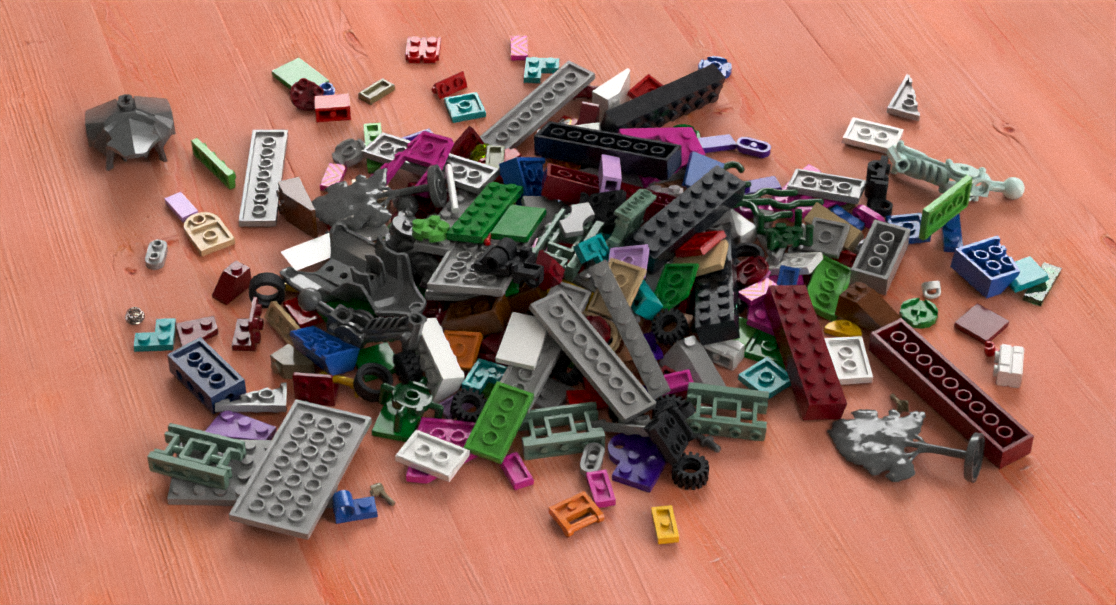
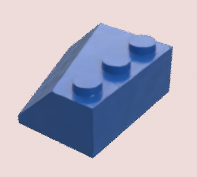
[499,157,545,206]
[950,235,1020,299]
[289,326,360,376]

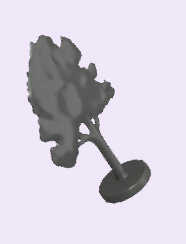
[311,164,447,230]
[827,409,985,483]

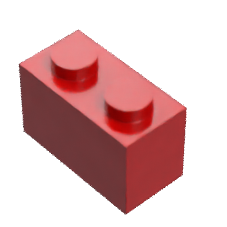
[314,94,351,123]

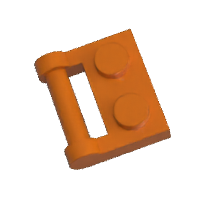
[549,491,605,538]

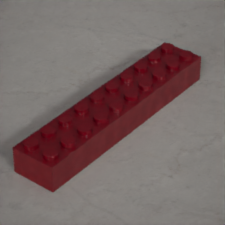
[869,318,1034,470]

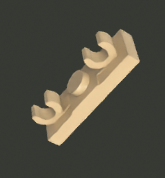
[264,301,301,349]

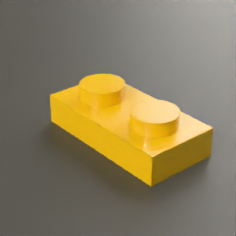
[651,505,679,544]

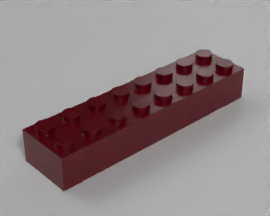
[541,162,677,223]
[763,285,847,420]

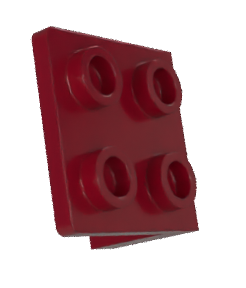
[232,297,264,351]
[292,372,339,406]

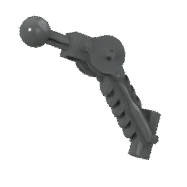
[384,195,440,289]
[298,287,427,350]

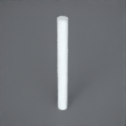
[445,164,459,214]

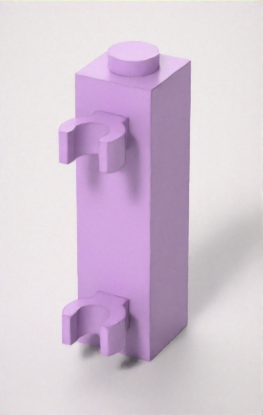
[598,154,622,193]

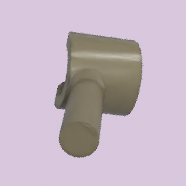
[890,394,909,414]
[370,483,395,506]

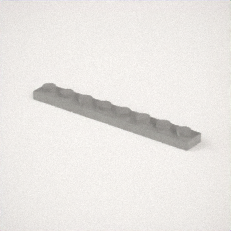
[589,260,671,400]

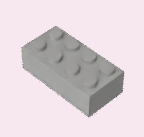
[849,220,911,296]

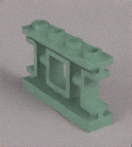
[605,189,657,250]
[532,208,604,283]
[685,382,769,441]
[518,402,605,461]
[147,423,246,490]

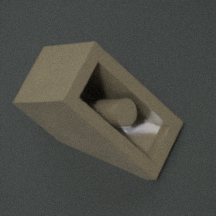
[270,344,315,379]

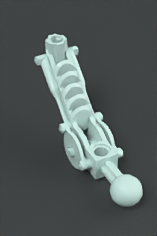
[886,140,1025,202]

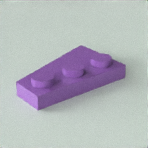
[205,410,277,440]

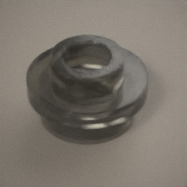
[125,307,145,325]

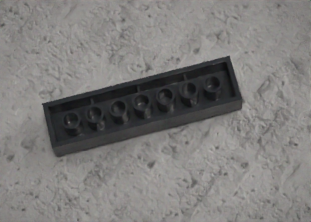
[601,64,726,133]
[534,121,682,181]
[624,165,746,275]
[695,229,740,346]

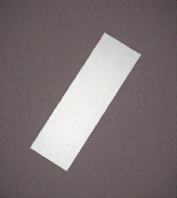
[281,221,389,271]

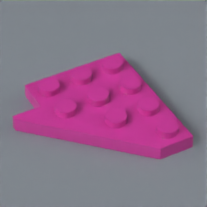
[406,417,478,484]

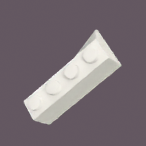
[415,318,464,403]

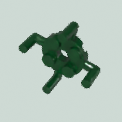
[756,209,814,251]
[378,377,444,433]

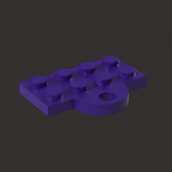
[608,433,667,493]

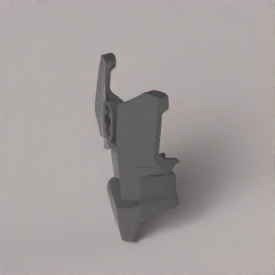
[85,94,176,171]
[280,222,427,317]

